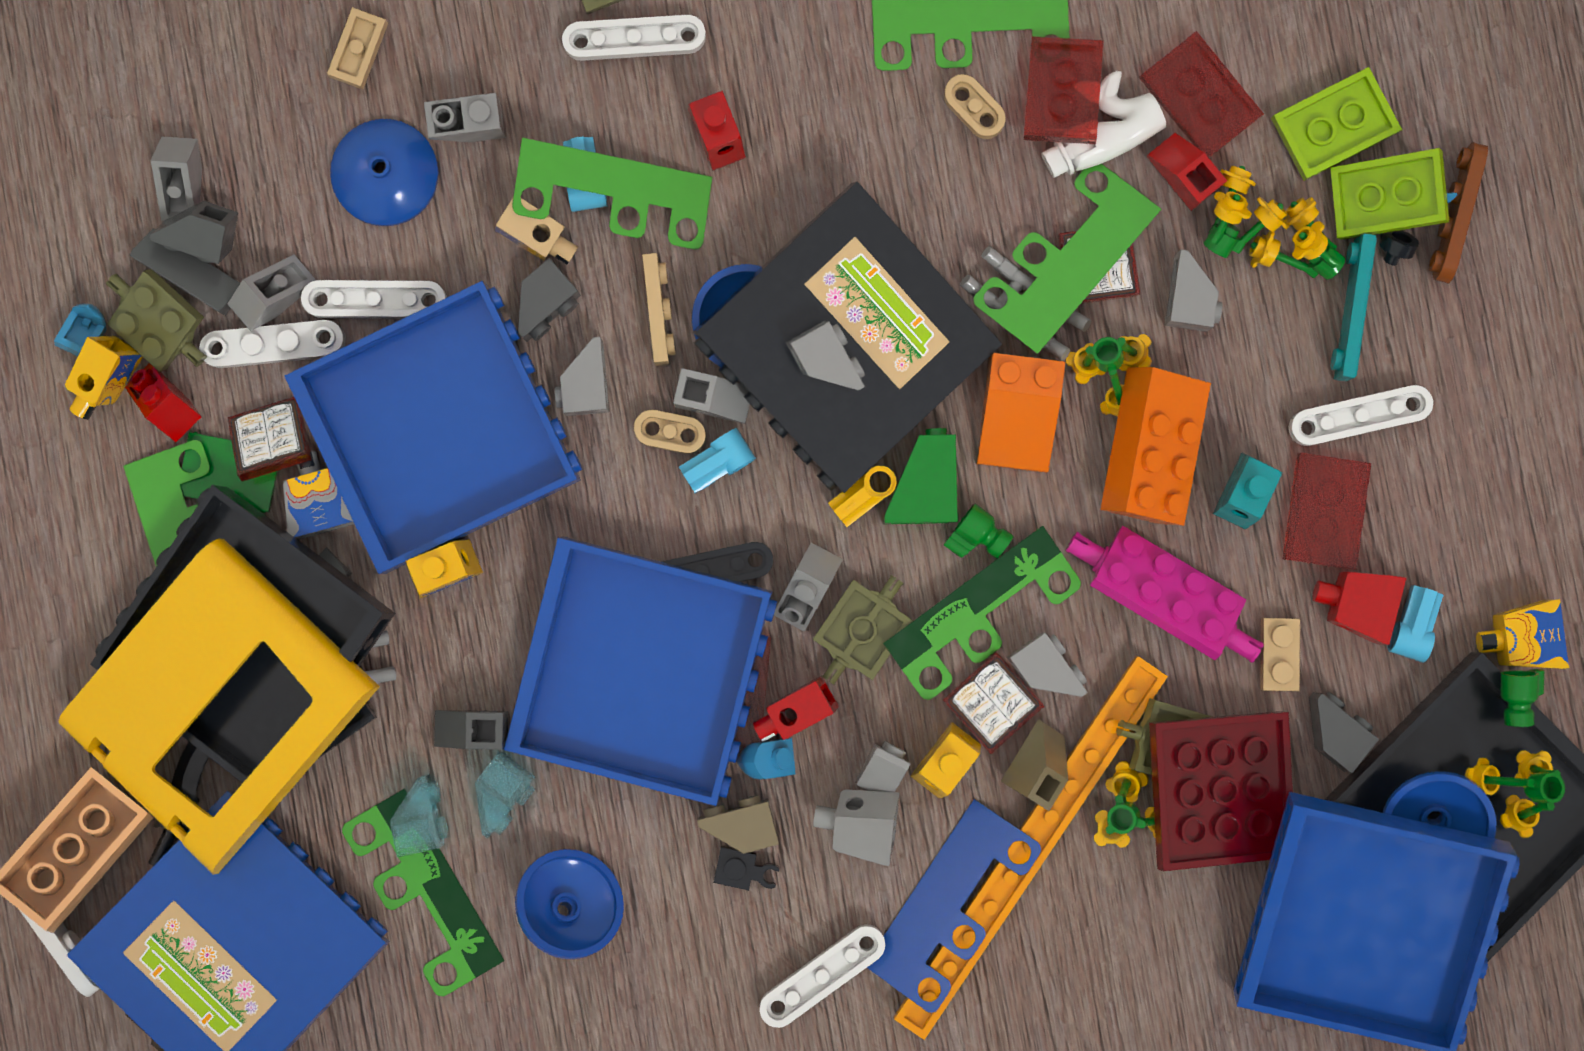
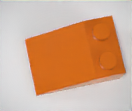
[976,353,1065,473]

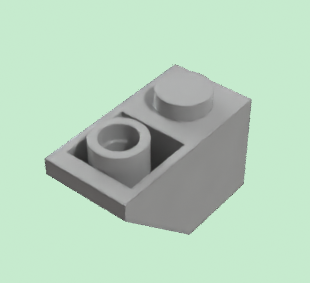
[424,93,506,142]
[786,321,865,390]
[673,368,750,424]
[774,542,843,631]
[1006,632,1088,697]
[855,741,910,792]

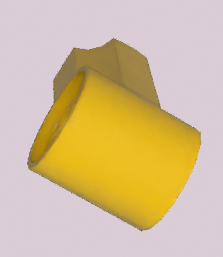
[828,466,897,527]

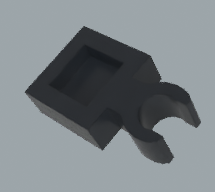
[713,846,780,891]

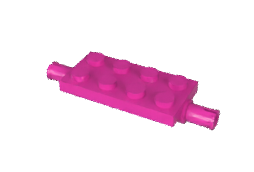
[1065,525,1264,663]

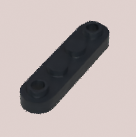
[661,542,773,582]

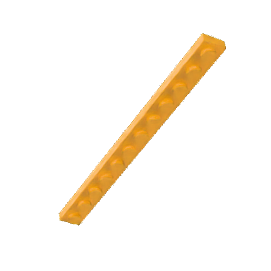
[894,656,1168,1040]

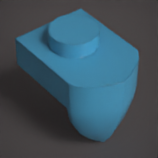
[54,303,107,356]
[736,738,796,779]

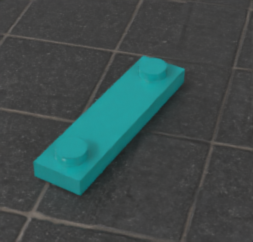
[1330,233,1377,382]

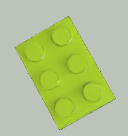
[1271,67,1402,181]
[1330,148,1449,240]

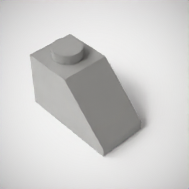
[151,137,202,221]
[1164,250,1222,332]
[227,254,316,331]
[555,337,609,416]

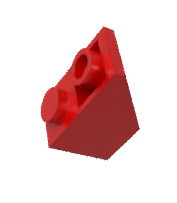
[1146,133,1227,211]
[125,363,202,442]

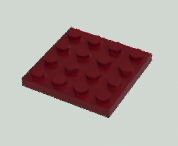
[1149,711,1293,871]

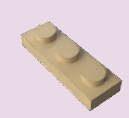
[642,253,676,366]

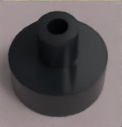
[1379,230,1419,266]

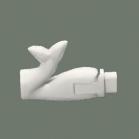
[1041,71,1166,178]

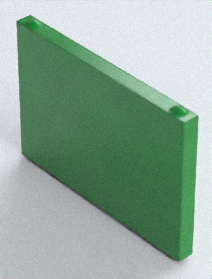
[180,432,281,513]

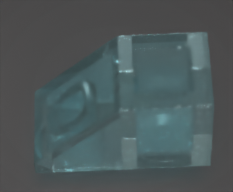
[475,751,536,839]
[390,774,449,857]

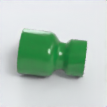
[944,503,1014,559]
[1501,669,1544,727]

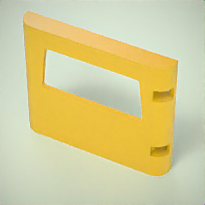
[58,539,380,875]

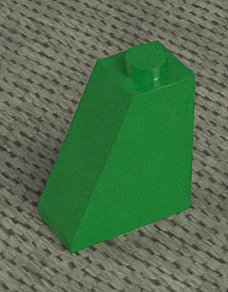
[883,428,958,525]

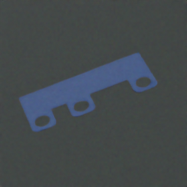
[867,799,1041,1013]

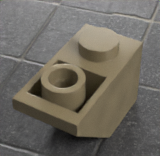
[1001,719,1068,811]
[697,795,779,854]

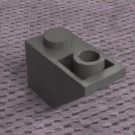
[150,201,238,264]
[518,258,581,342]
[1309,692,1379,774]
[434,710,509,750]

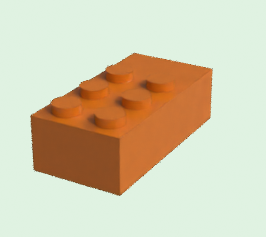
[1100,367,1211,526]

